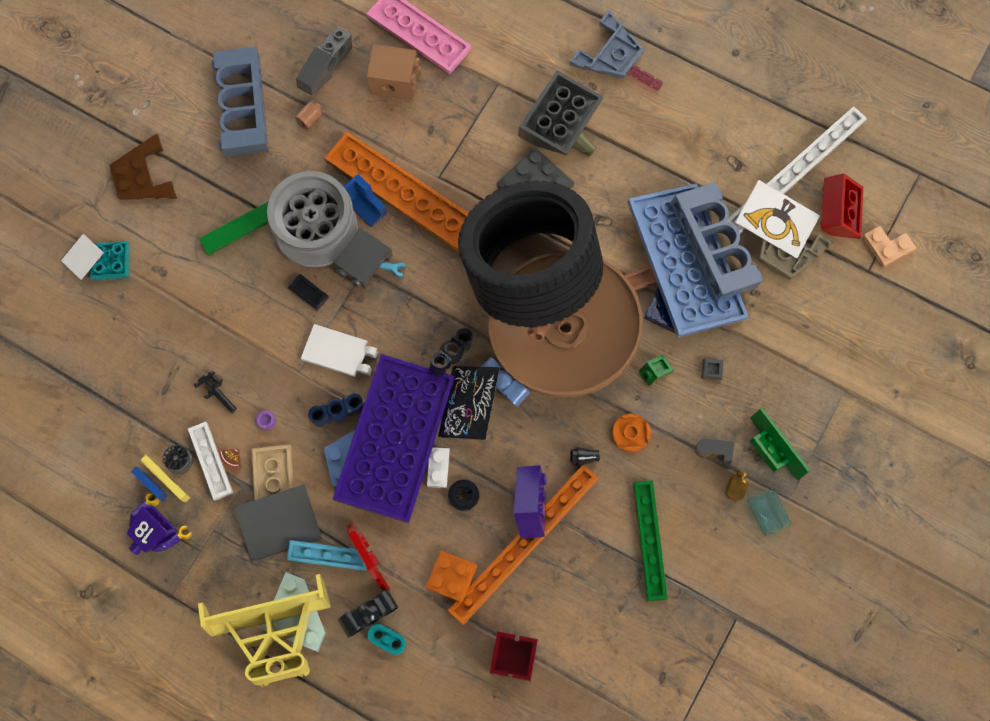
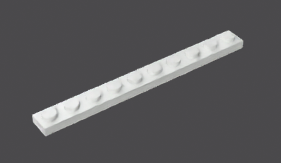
[726,106,867,234]

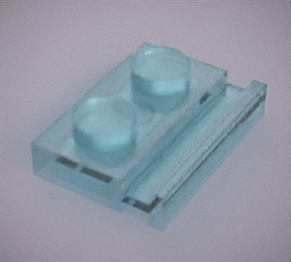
[747,488,792,536]

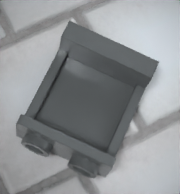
[334,229,393,289]

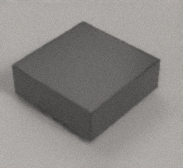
[702,359,723,380]

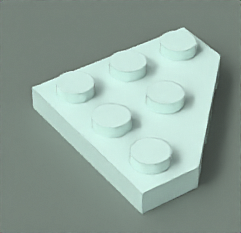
[261,572,326,652]

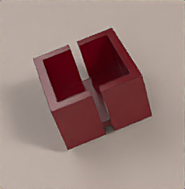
[490,631,538,682]

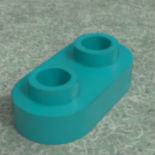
[368,624,406,655]

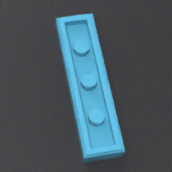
[287,540,369,571]

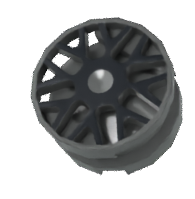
[162,444,193,474]

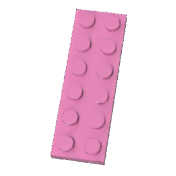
[367,0,472,74]

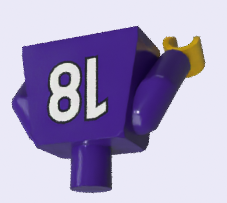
[127,493,192,555]

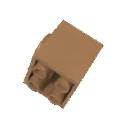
[367,45,421,100]

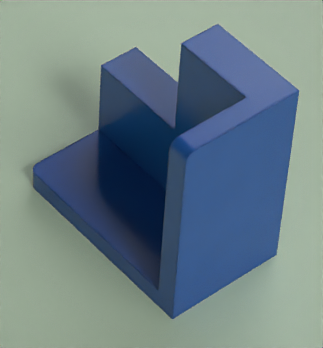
[343,174,387,227]

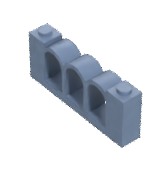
[211,47,269,157]
[671,182,763,301]

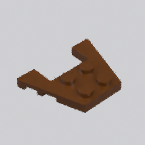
[109,134,177,200]

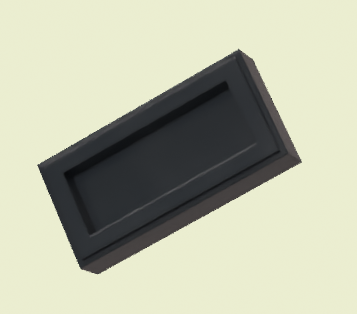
[288,274,329,311]

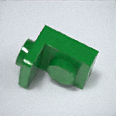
[639,355,674,386]

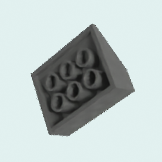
[518,71,604,156]

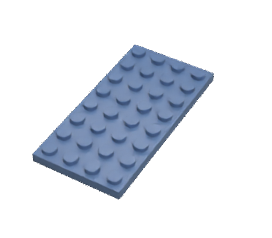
[627,183,749,338]

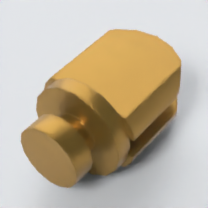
[726,470,749,501]

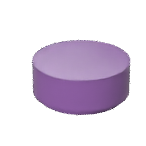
[256,410,276,431]

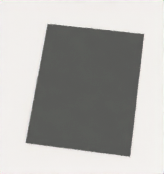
[234,484,322,561]

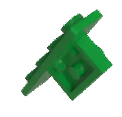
[750,408,810,480]

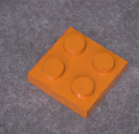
[425,551,478,603]

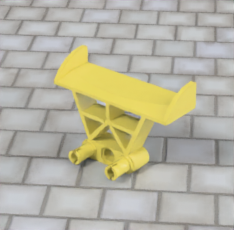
[198,574,331,687]

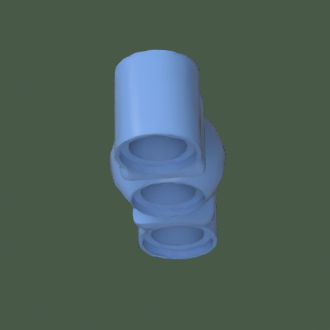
[481,357,530,407]

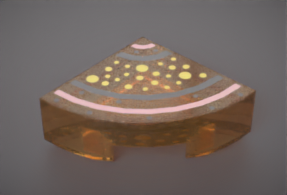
[219,449,241,469]

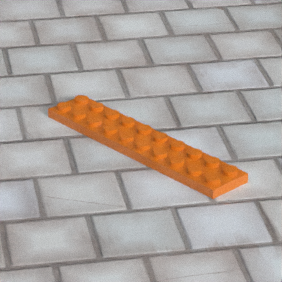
[325,132,469,252]

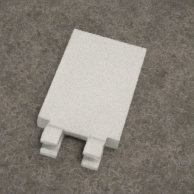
[301,324,379,377]

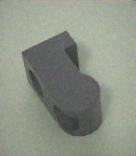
[695,438,734,465]

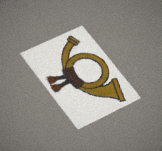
[736,180,820,258]

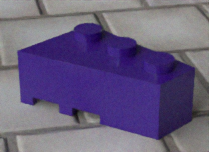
[513,465,547,539]

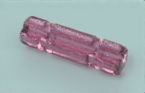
[630,65,663,91]

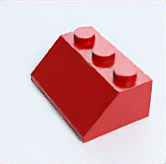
[821,173,864,239]

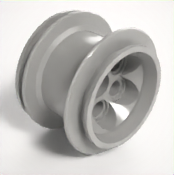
[267,171,358,267]

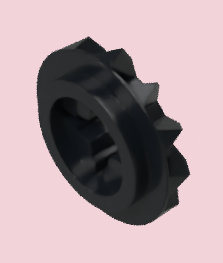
[448,479,480,511]

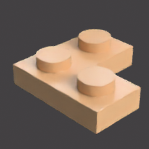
[863,226,916,267]

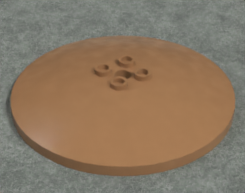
[488,251,643,398]

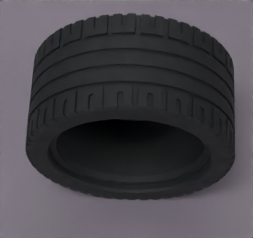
[458,180,603,327]

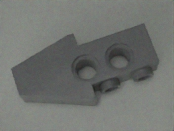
[296,26,352,95]

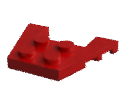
[346,522,390,592]

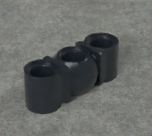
[429,328,473,377]
[338,590,398,638]

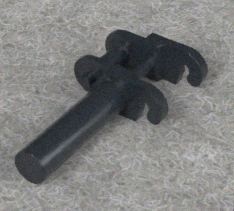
[194,371,237,413]

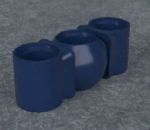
[308,393,364,427]

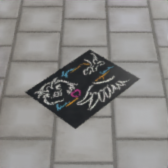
[438,366,500,440]

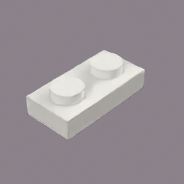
[427,448,450,488]

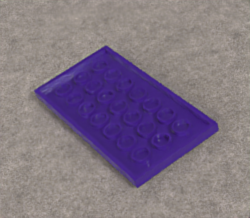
[333,354,455,523]

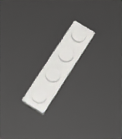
[188,422,233,501]

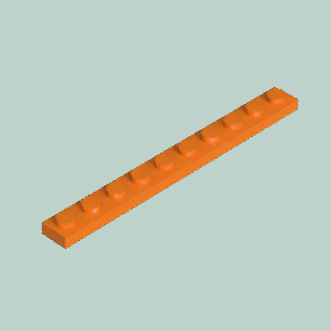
[447,465,598,626]

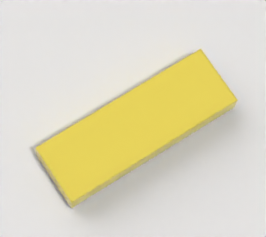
[141,455,191,502]

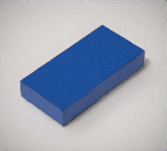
[131,467,168,501]

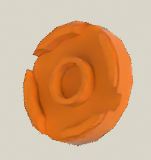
[612,413,651,453]

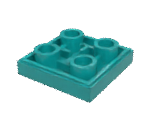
[90,241,130,280]

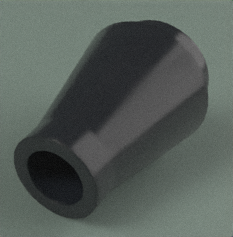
[570,447,600,466]

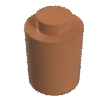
[294,101,322,129]

